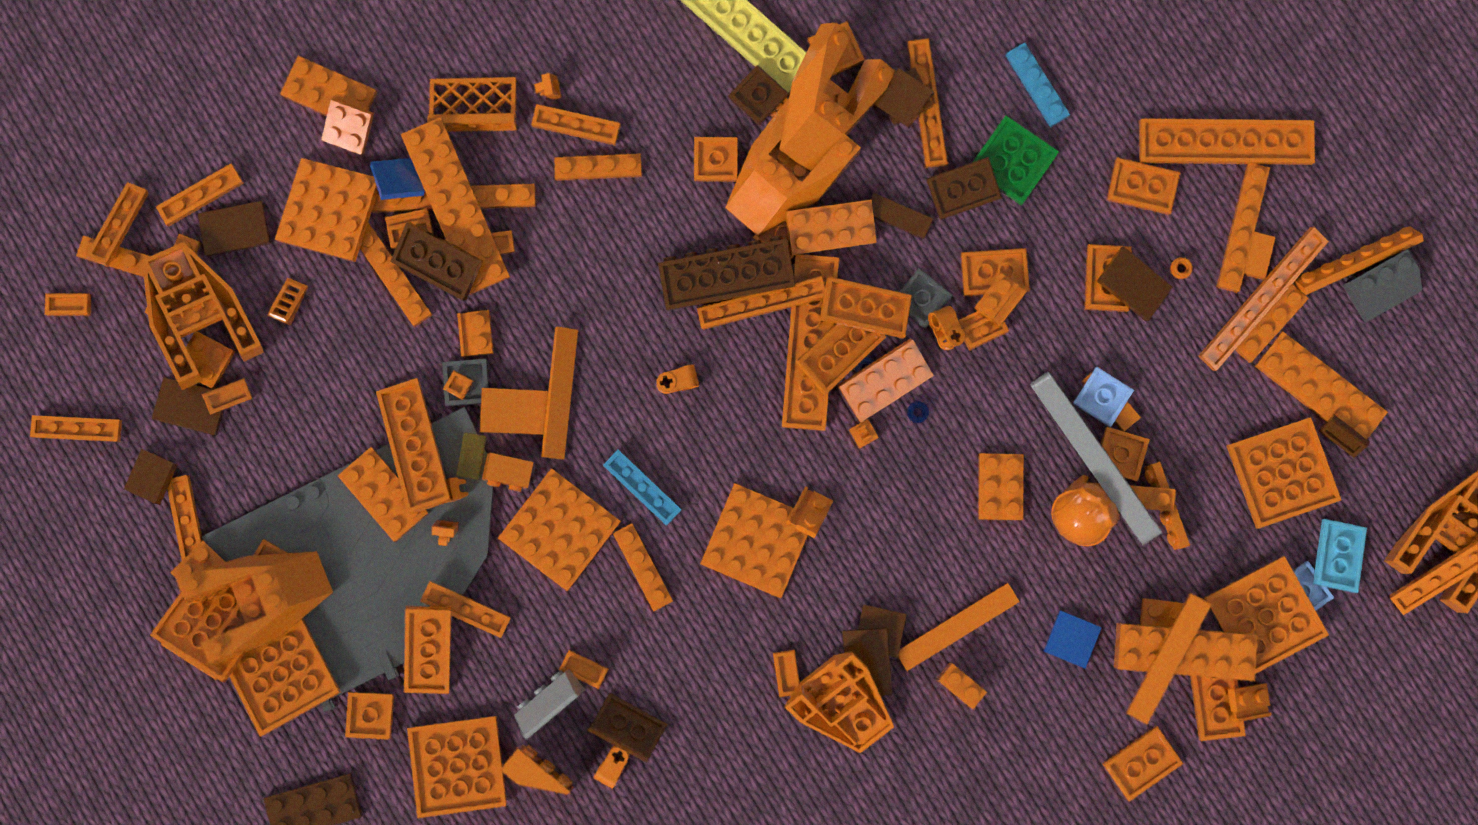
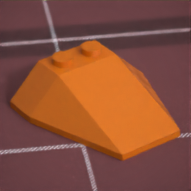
[785,652,894,753]

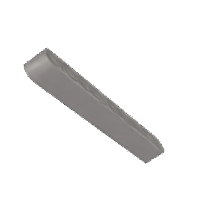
[1030,371,1162,545]

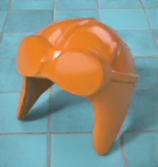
[1051,475,1121,546]

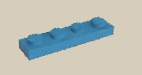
[1005,43,1070,128]
[603,450,681,526]

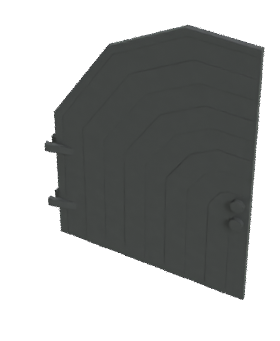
[202,407,494,712]

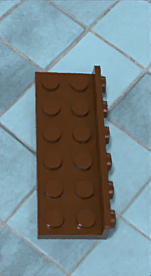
[658,236,796,311]

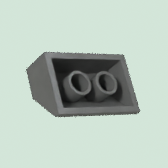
[1343,249,1422,323]

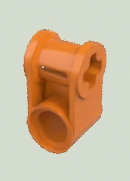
[928,306,965,351]
[657,364,700,394]
[593,745,630,789]

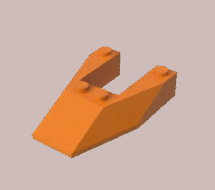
[779,23,895,172]
[725,98,861,236]
[142,242,264,390]
[1384,470,1478,613]
[176,551,333,666]

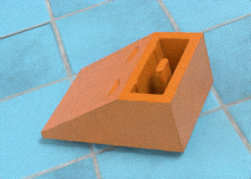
[501,745,574,795]

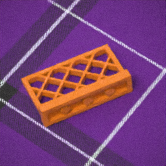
[427,77,517,132]

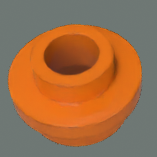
[1170,257,1193,279]

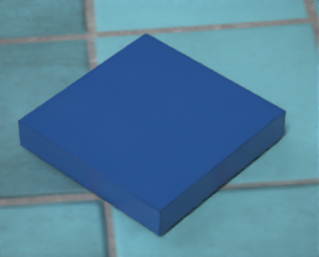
[370,158,425,200]
[1043,610,1102,669]

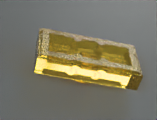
[456,433,487,480]

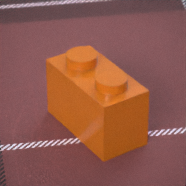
[482,453,533,492]
[936,662,987,709]

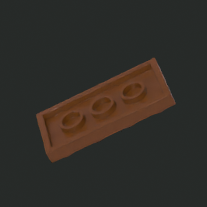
[390,222,483,301]
[263,773,362,825]

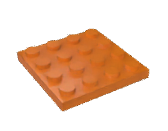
[275,158,378,262]
[1226,417,1341,529]
[498,468,622,592]
[700,483,808,598]
[1204,556,1329,674]
[150,586,246,683]
[229,618,341,737]
[407,716,507,818]

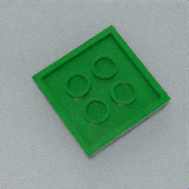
[973,115,1059,206]

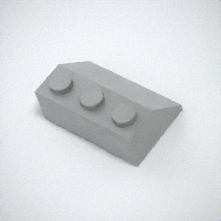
[514,669,586,739]

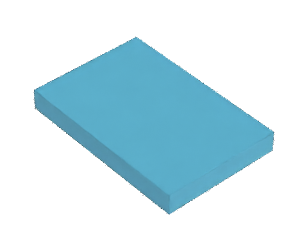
[1313,519,1367,593]

